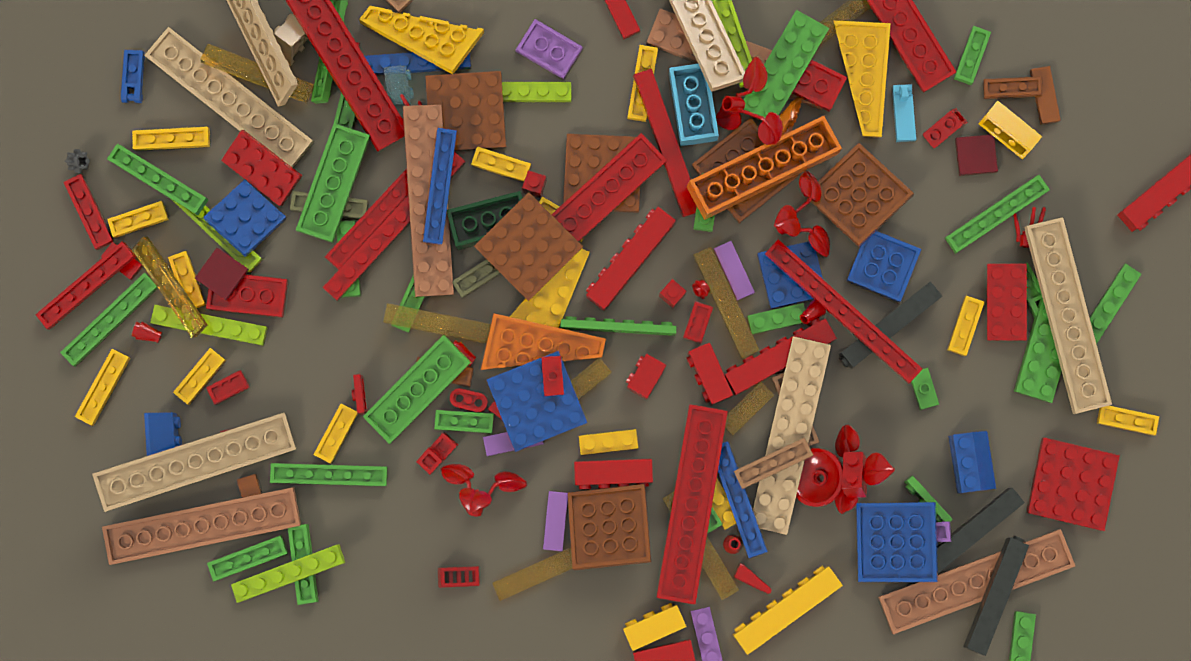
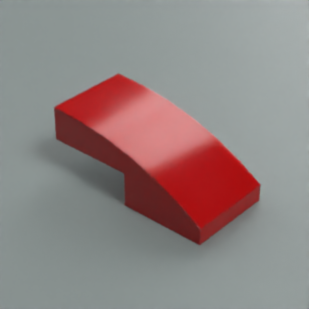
[416,432,458,475]

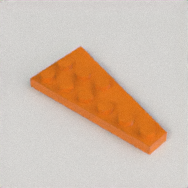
[481,313,606,370]

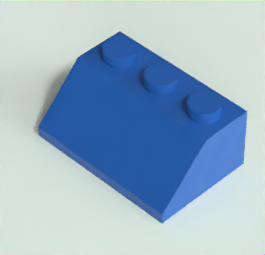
[144,412,182,456]
[948,431,996,494]

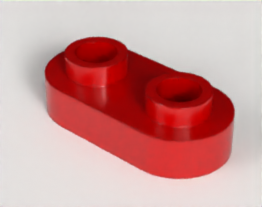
[450,388,488,413]

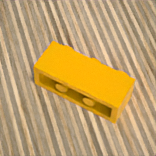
[978,101,1042,160]
[623,603,686,651]

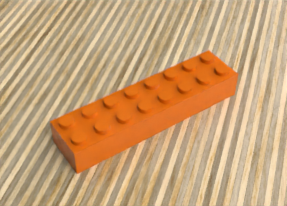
[687,116,842,220]

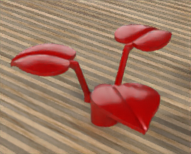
[716,57,783,145]
[774,171,830,257]
[835,425,895,514]
[440,464,528,517]

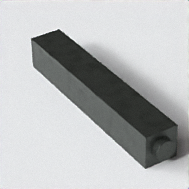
[839,281,942,369]
[937,487,1025,573]
[963,536,1029,656]

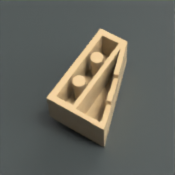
[273,13,308,66]

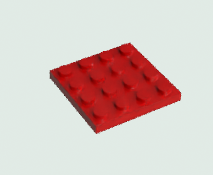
[1026,437,1120,531]

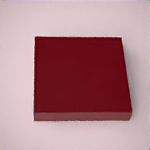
[955,135,998,176]
[195,247,249,300]

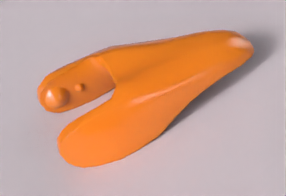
[779,97,802,135]

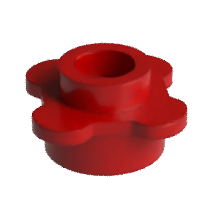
[692,280,710,299]

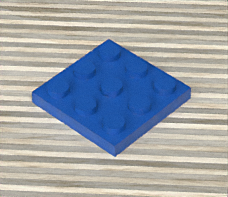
[204,180,286,257]
[846,231,921,303]
[757,242,823,309]

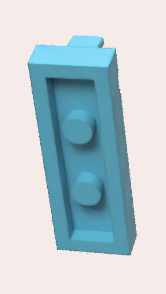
[892,84,916,142]

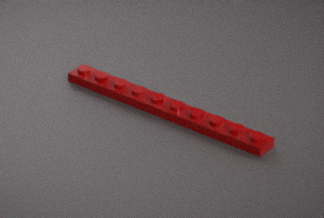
[323,152,465,301]
[765,239,923,384]

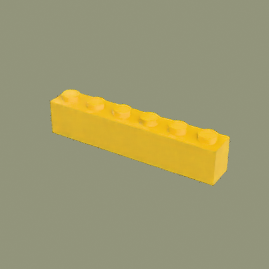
[732,565,843,655]

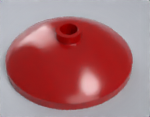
[796,448,843,507]

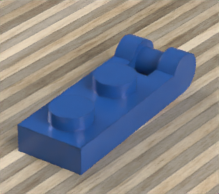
[121,50,145,103]

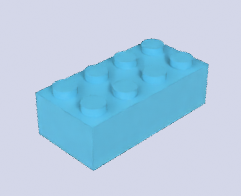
[669,64,719,147]

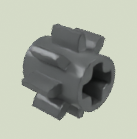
[65,149,90,173]

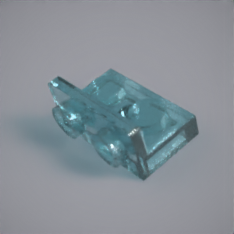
[384,65,414,105]

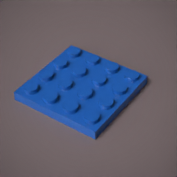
[486,351,587,452]
[856,502,938,582]

